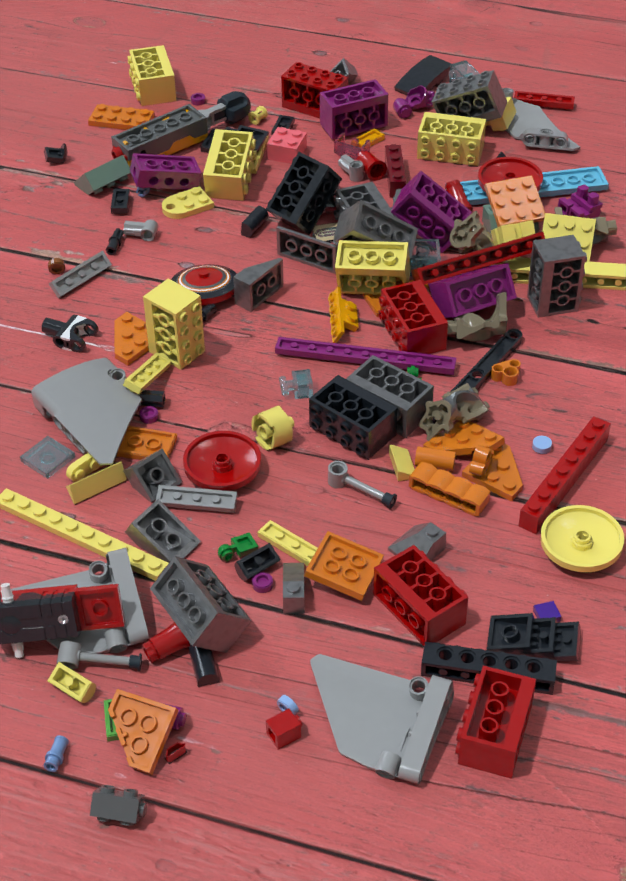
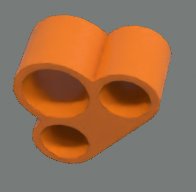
[491,359,521,386]
[469,445,494,477]

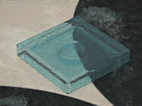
[20,436,75,479]

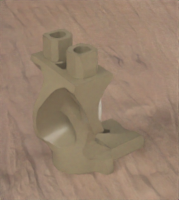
[450,211,494,255]
[447,292,508,341]

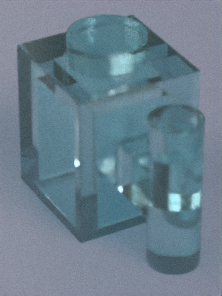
[279,369,313,399]

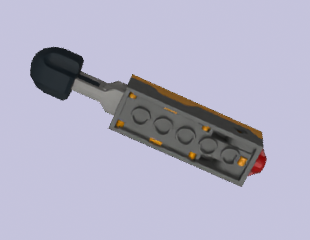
[111,91,251,167]

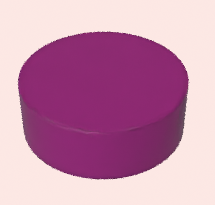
[191,93,206,106]
[139,406,158,424]
[252,572,273,593]

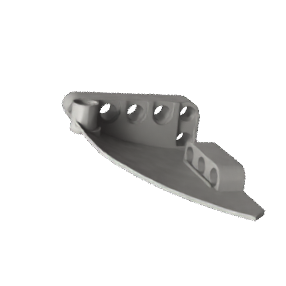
[31,358,142,465]

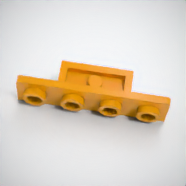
[328,286,359,343]

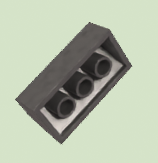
[276,226,338,274]

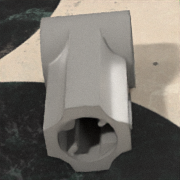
[338,154,364,182]
[123,220,159,241]

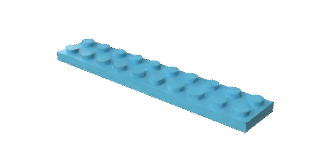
[445,166,609,205]

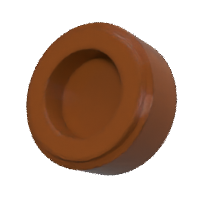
[48,258,65,274]

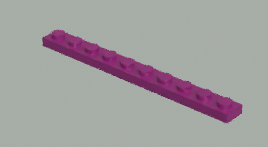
[275,337,456,375]

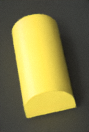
[47,662,96,703]

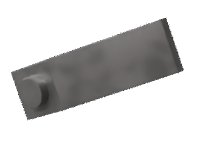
[283,563,305,614]

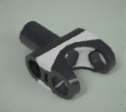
[41,315,99,352]

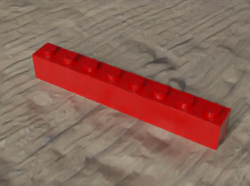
[411,232,545,285]
[518,416,611,534]

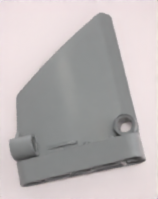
[0,548,149,654]
[310,654,454,784]

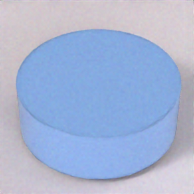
[532,436,552,454]
[277,695,299,715]

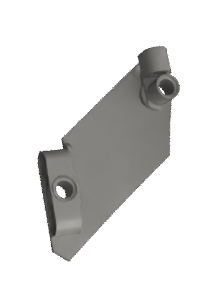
[502,88,581,151]

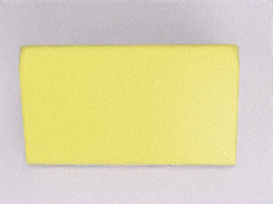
[389,445,415,481]

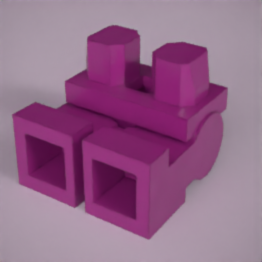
[558,184,603,219]

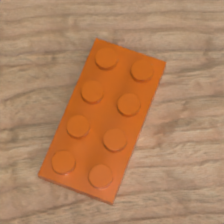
[88,104,155,130]

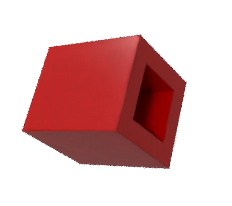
[266,708,303,750]

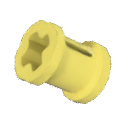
[248,106,268,125]

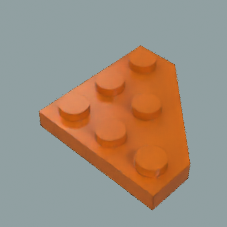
[114,312,149,366]
[423,420,505,456]
[462,444,523,502]
[108,689,179,775]

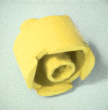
[251,406,294,450]

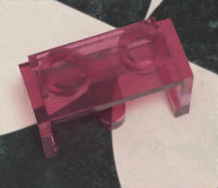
[334,132,370,160]

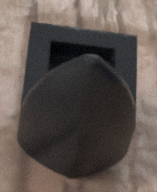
[44,143,68,163]

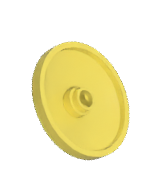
[540,505,624,572]

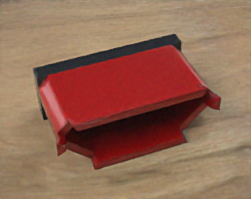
[164,742,187,764]

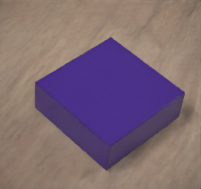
[533,601,562,622]

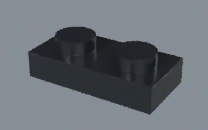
[271,115,295,136]
[111,189,130,214]

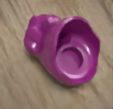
[405,86,435,109]

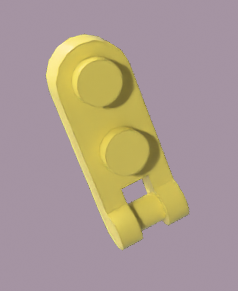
[66,453,102,482]

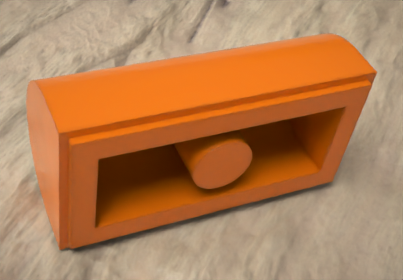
[415,446,456,471]

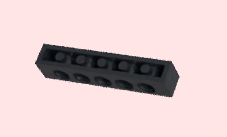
[421,642,557,695]

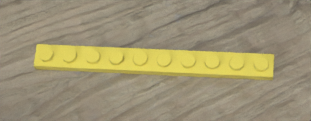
[0,488,169,581]

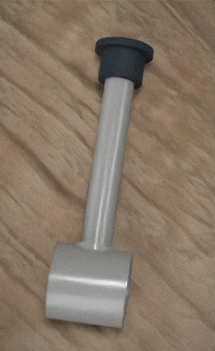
[328,461,397,509]
[56,641,142,671]

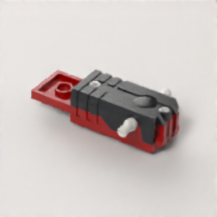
[0,583,125,658]

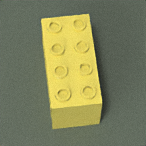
[127,45,176,106]
[417,112,486,166]
[203,129,257,201]
[335,240,411,295]
[143,279,205,370]

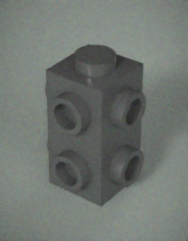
[90,785,147,826]

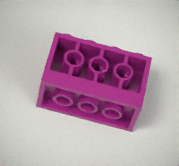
[320,79,389,140]
[391,171,472,253]
[429,264,517,317]

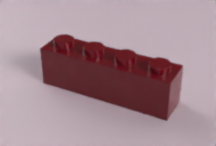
[385,144,406,198]

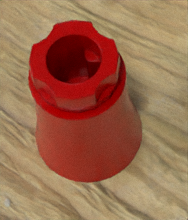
[356,151,387,181]
[445,180,473,211]
[142,622,191,663]

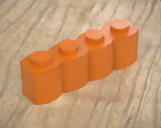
[409,462,490,516]

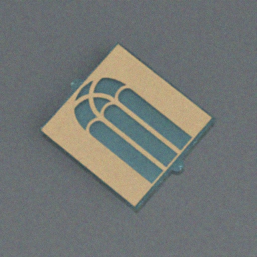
[312,222,338,243]

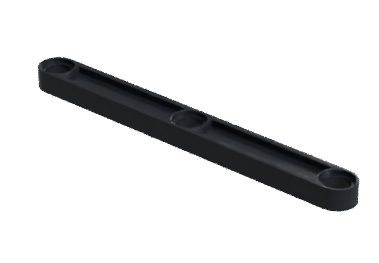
[432,329,522,424]

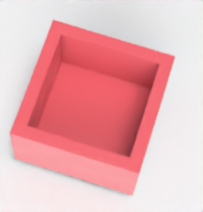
[267,127,307,164]

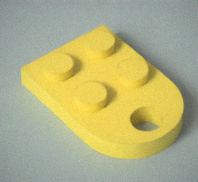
[162,186,214,219]

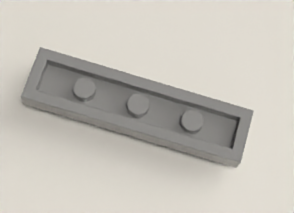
[49,250,112,298]
[156,485,238,513]

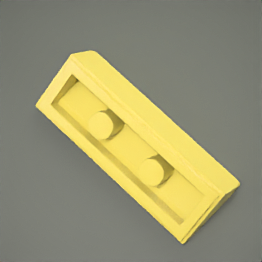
[66,462,127,504]

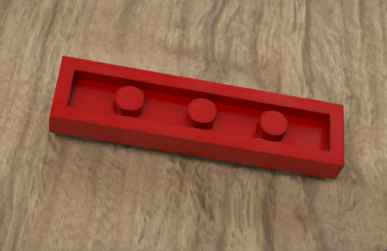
[514,91,575,110]

